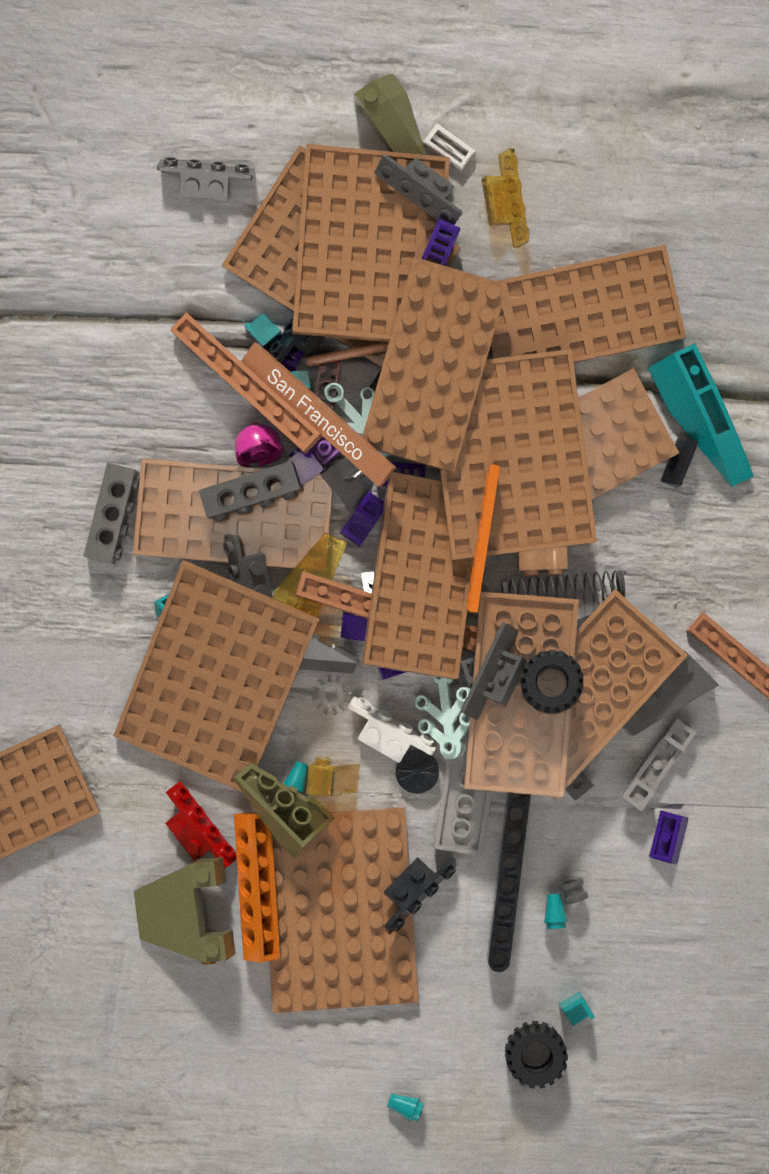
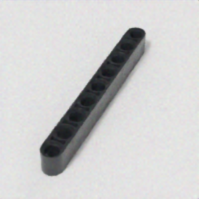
[487,792,531,972]

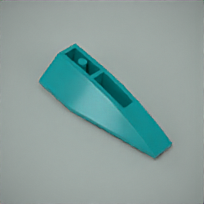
[647,343,754,487]

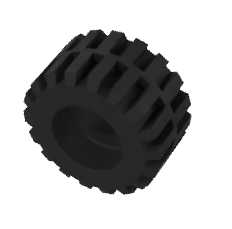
[521,650,584,714]
[505,1021,568,1089]

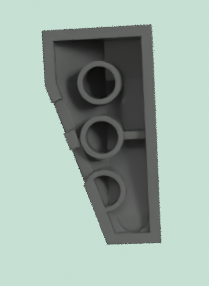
[299,633,358,674]

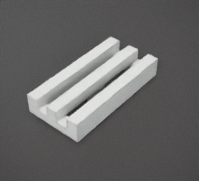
[423,123,476,172]

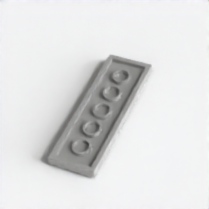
[433,712,492,856]

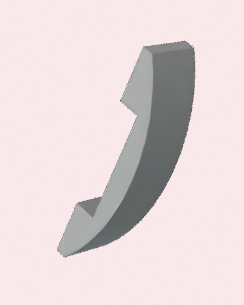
[621,719,697,812]

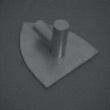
[321,458,372,512]

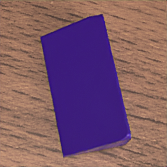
[649,810,688,864]

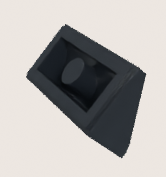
[661,438,698,488]

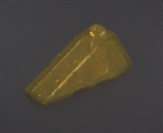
[273,533,347,617]

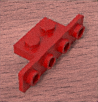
[165,781,237,869]

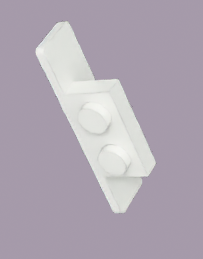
[348,696,437,763]

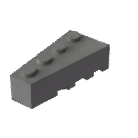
[622,650,719,736]

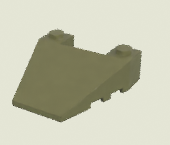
[134,857,236,962]

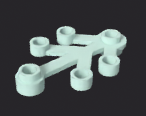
[324,383,390,458]
[415,676,471,759]

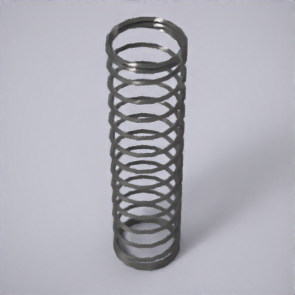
[501,569,626,603]

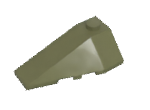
[354,74,426,155]
[233,763,335,859]

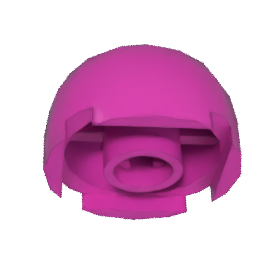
[234,423,284,467]

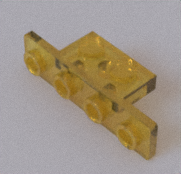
[481,148,529,248]

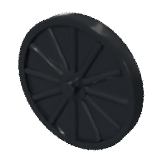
[395,750,439,794]

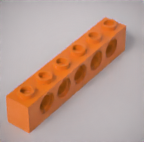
[234,811,280,963]

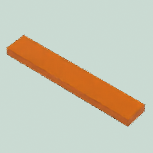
[466,464,500,613]

